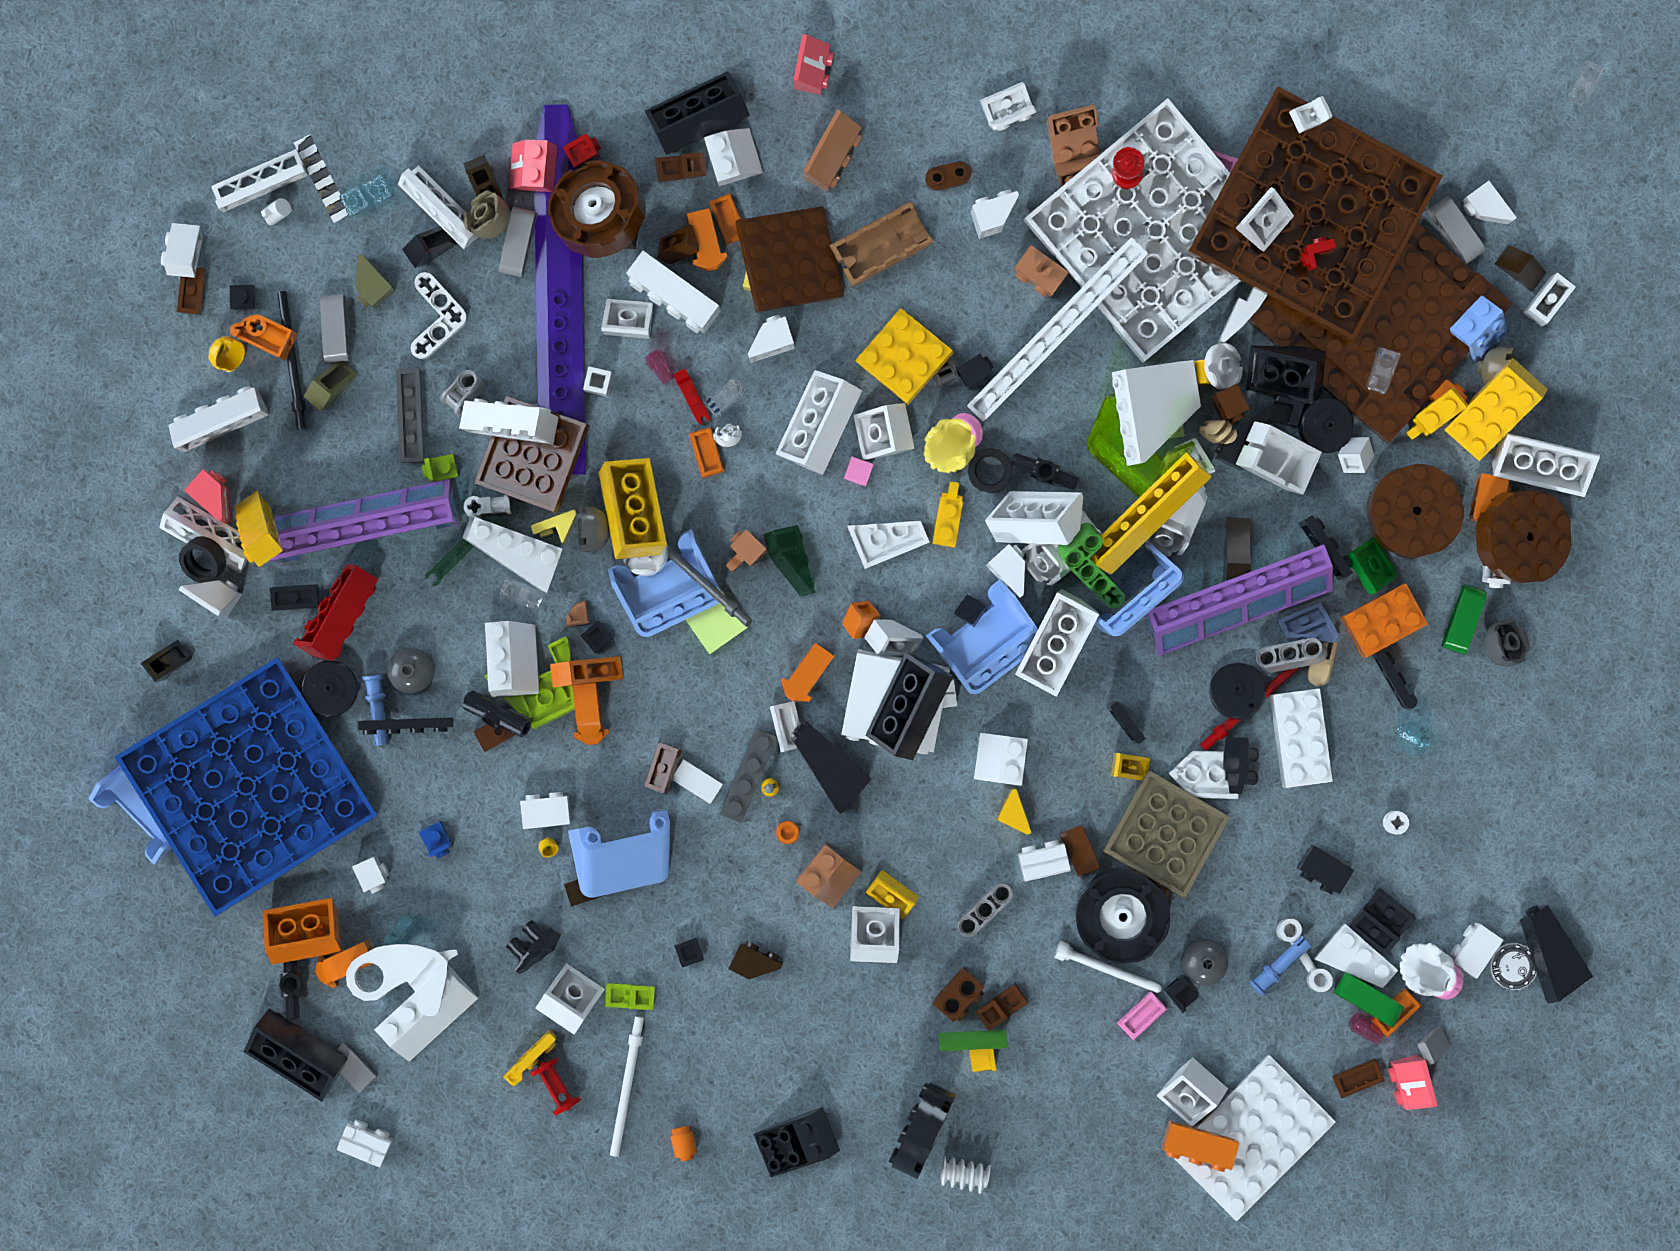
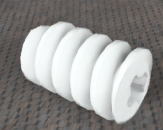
[940,1156,991,1194]

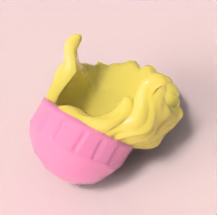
[923,413,983,473]

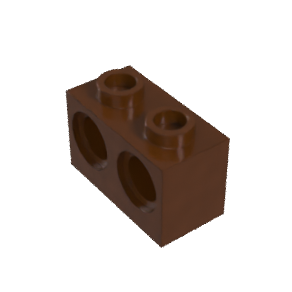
[1210,384,1249,424]
[932,967,984,1023]

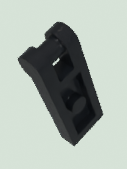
[1372,649,1418,709]

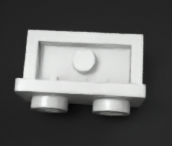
[980,82,1036,131]

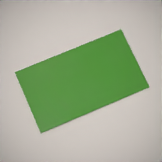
[938,1030,1009,1051]

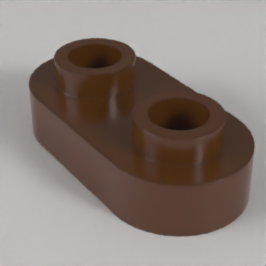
[925,161,971,191]

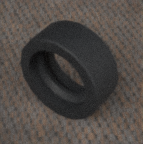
[968,448,1013,493]
[179,536,226,583]

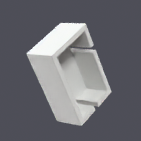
[1236,421,1322,495]

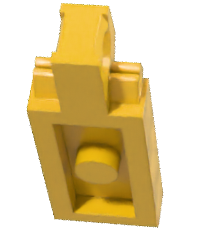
[1406,387,1468,440]
[932,481,963,548]
[503,1030,557,1086]

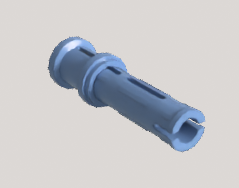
[362,674,389,746]
[1249,935,1312,997]

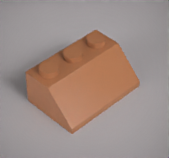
[803,110,863,192]

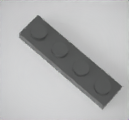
[396,369,425,463]
[720,728,778,823]

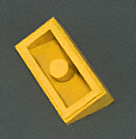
[865,870,919,920]

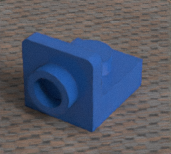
[419,821,453,859]

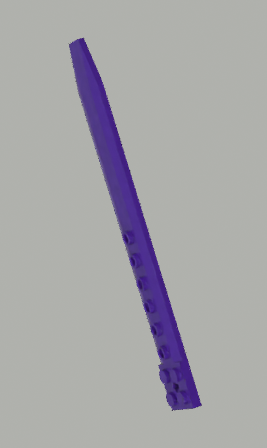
[534,104,586,475]

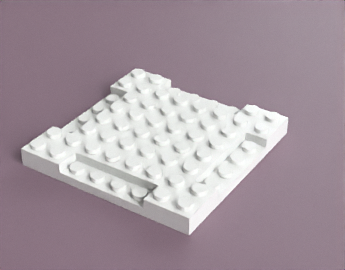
[1024,98,1240,363]

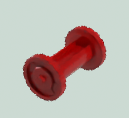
[1112,147,1144,190]
[530,1057,581,1116]

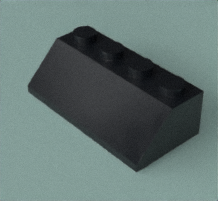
[645,71,750,155]
[865,652,953,760]
[243,1008,348,1102]

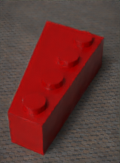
[293,564,379,661]

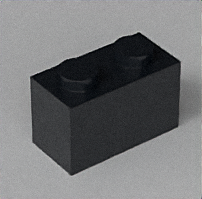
[1296,845,1354,895]

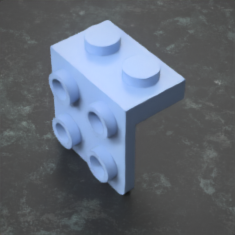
[1450,295,1507,363]

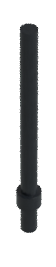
[277,291,307,430]

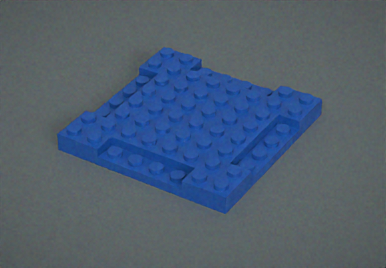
[115,657,378,917]

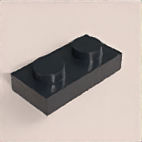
[270,584,319,611]

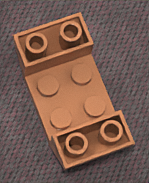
[1047,104,1100,188]

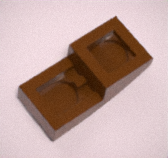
[655,152,707,182]
[975,983,1029,1031]

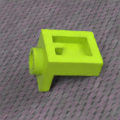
[422,454,459,483]

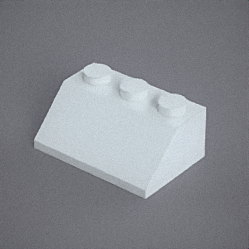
[485,621,539,698]

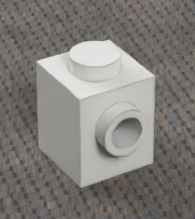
[352,856,389,894]

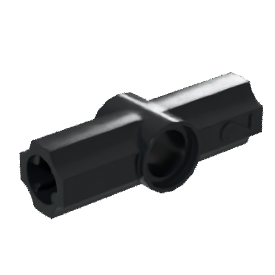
[462,690,532,738]

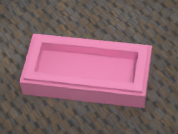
[1117,991,1167,1041]

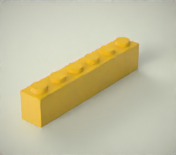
[1090,452,1212,575]
[234,491,283,567]

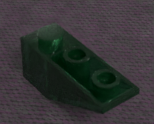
[763,525,816,597]

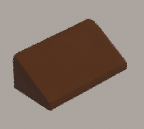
[657,224,699,264]
[1060,824,1100,877]

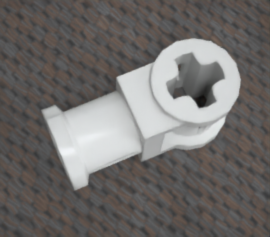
[464,495,511,519]

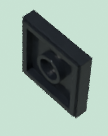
[1107,701,1146,744]

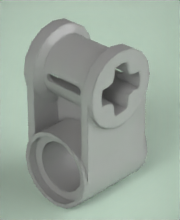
[440,370,485,416]

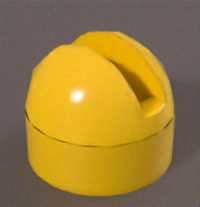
[538,837,559,858]

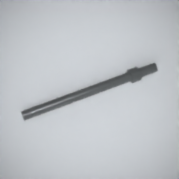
[667,544,752,627]

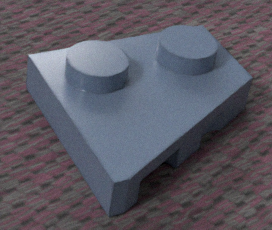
[1278,602,1340,642]

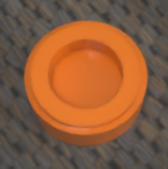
[776,821,799,844]

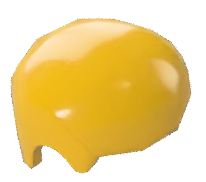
[208,336,246,372]

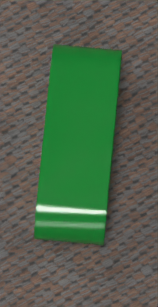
[1442,584,1487,655]
[1333,972,1405,1028]

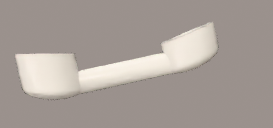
[1276,919,1333,992]

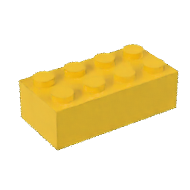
[1445,358,1548,461]
[599,458,667,559]

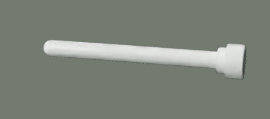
[1054,940,1162,993]

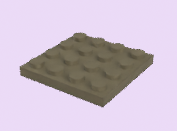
[1103,770,1230,899]

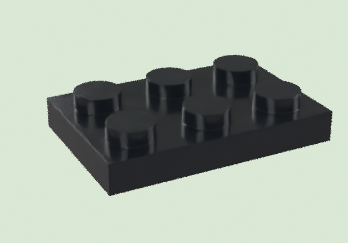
[1298,515,1353,580]

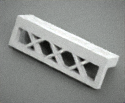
[211,149,308,213]
[398,165,478,249]
[159,496,247,573]

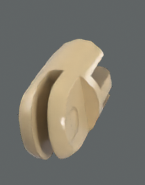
[1199,420,1237,444]
[1308,642,1338,686]

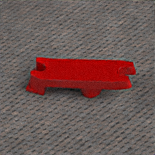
[673,369,710,425]

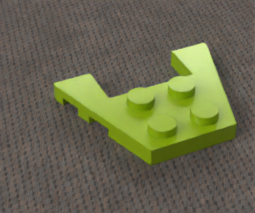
[484,636,575,730]

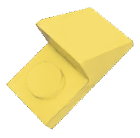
[531,510,578,545]

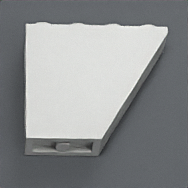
[1112,360,1201,466]

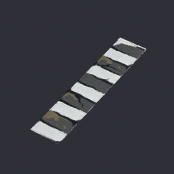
[294,135,350,223]

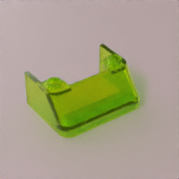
[1087,392,1195,498]

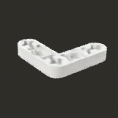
[411,272,468,360]

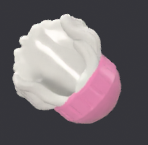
[1400,943,1464,1000]

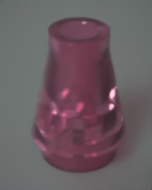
[644,348,674,384]
[1348,1011,1383,1045]

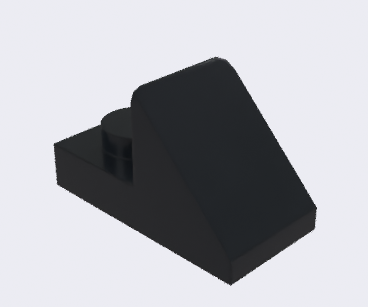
[141,640,192,682]

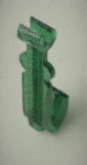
[425,515,508,586]

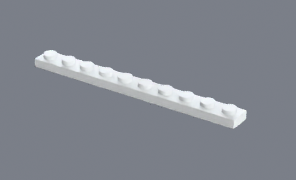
[967,237,1148,422]

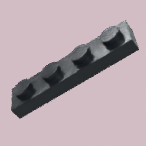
[357,717,453,735]

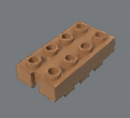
[830,201,934,288]

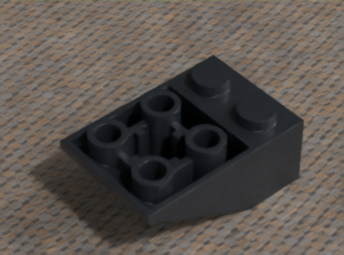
[753,1107,840,1177]

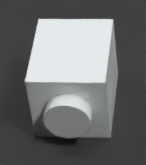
[583,367,613,397]

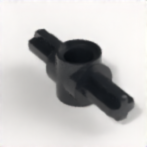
[1012,453,1078,490]
[279,960,303,1020]

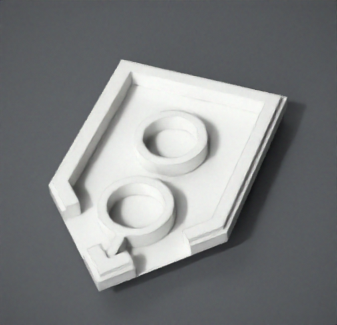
[1169,751,1238,799]

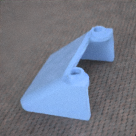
[608,529,721,637]
[1094,543,1184,636]
[926,579,1038,694]
[88,765,172,865]
[568,810,670,898]

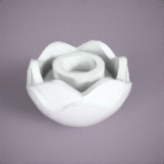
[713,424,742,447]

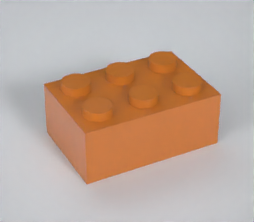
[1340,583,1428,658]
[262,898,341,965]

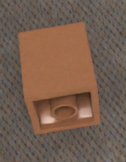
[796,843,862,908]

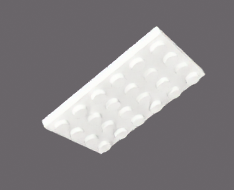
[1174,1054,1336,1222]

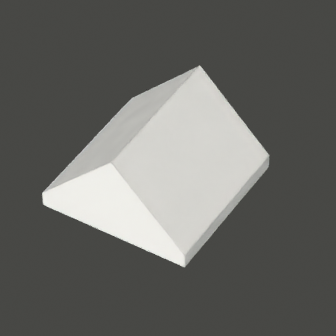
[1236,187,1294,251]
[601,299,653,339]

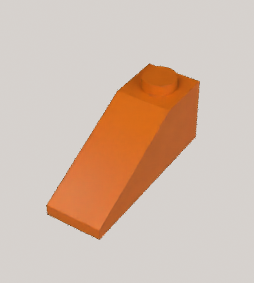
[550,656,623,687]

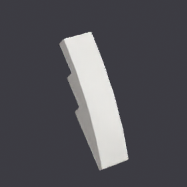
[1218,287,1267,344]

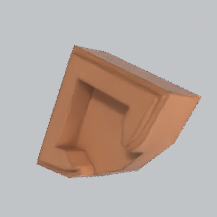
[566,600,590,627]

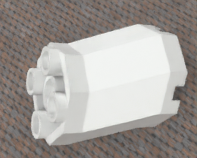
[1145,485,1207,557]
[1022,511,1102,586]

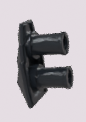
[1223,737,1259,794]
[506,920,561,974]

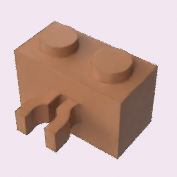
[1013,245,1069,297]
[725,530,768,573]

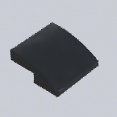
[1349,888,1416,956]

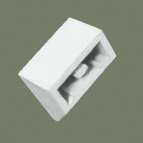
[971,190,1019,239]

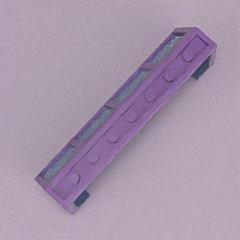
[269,479,460,564]
[1143,545,1333,656]

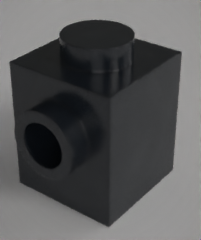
[956,354,994,390]

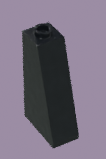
[792,722,872,814]
[1520,905,1593,1004]

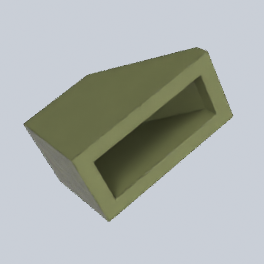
[356,254,395,309]
[303,361,358,412]

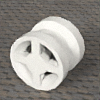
[1383,811,1409,834]

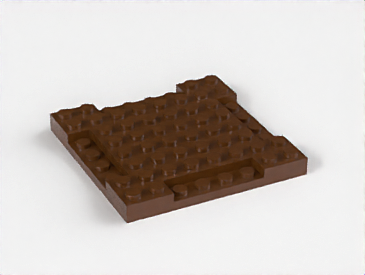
[1187,86,1443,342]
[1248,223,1513,444]

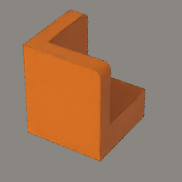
[842,601,881,639]

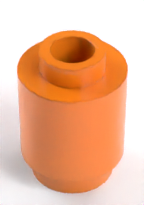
[670,1125,698,1161]

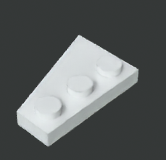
[847,521,930,569]
[1313,924,1398,988]

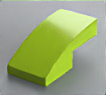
[604,983,655,1010]

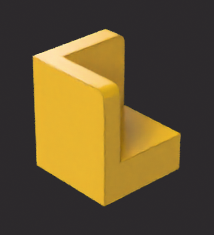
[969,1049,996,1072]

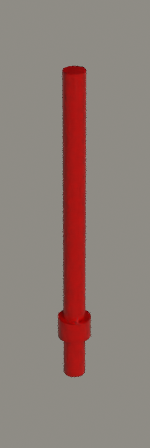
[1199,667,1301,751]

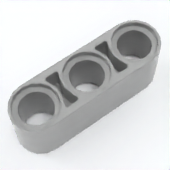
[1427,196,1485,264]
[499,206,537,278]
[320,294,350,362]
[1256,638,1327,673]
[957,882,1013,937]

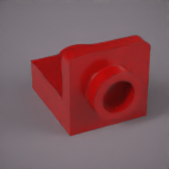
[563,133,601,168]

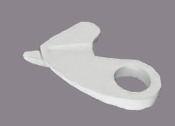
[346,944,458,1017]

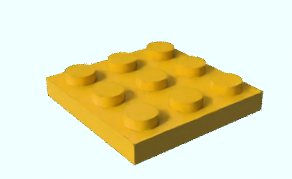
[855,308,954,405]

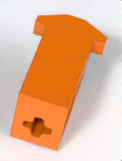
[687,208,727,272]
[230,314,298,360]
[781,642,834,702]
[572,683,609,745]
[315,939,373,988]

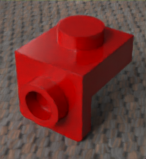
[1301,236,1336,271]

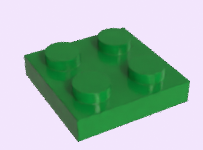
[1345,537,1399,595]

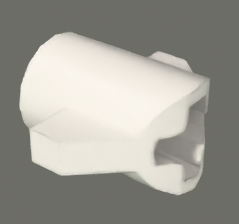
[261,198,292,225]

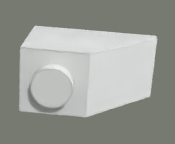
[1462,181,1517,224]
[864,620,923,656]

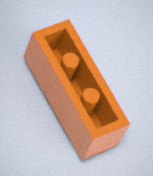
[1161,1120,1240,1172]

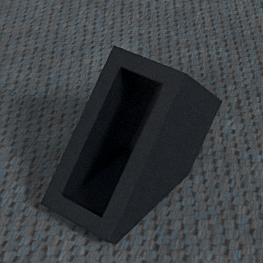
[402,226,458,268]

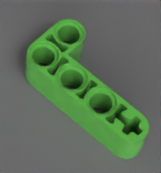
[1057,523,1125,609]

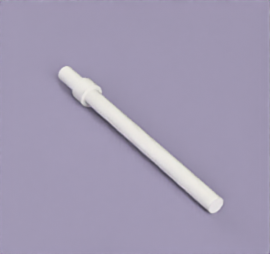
[610,1016,644,1157]

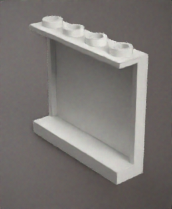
[841,649,950,754]

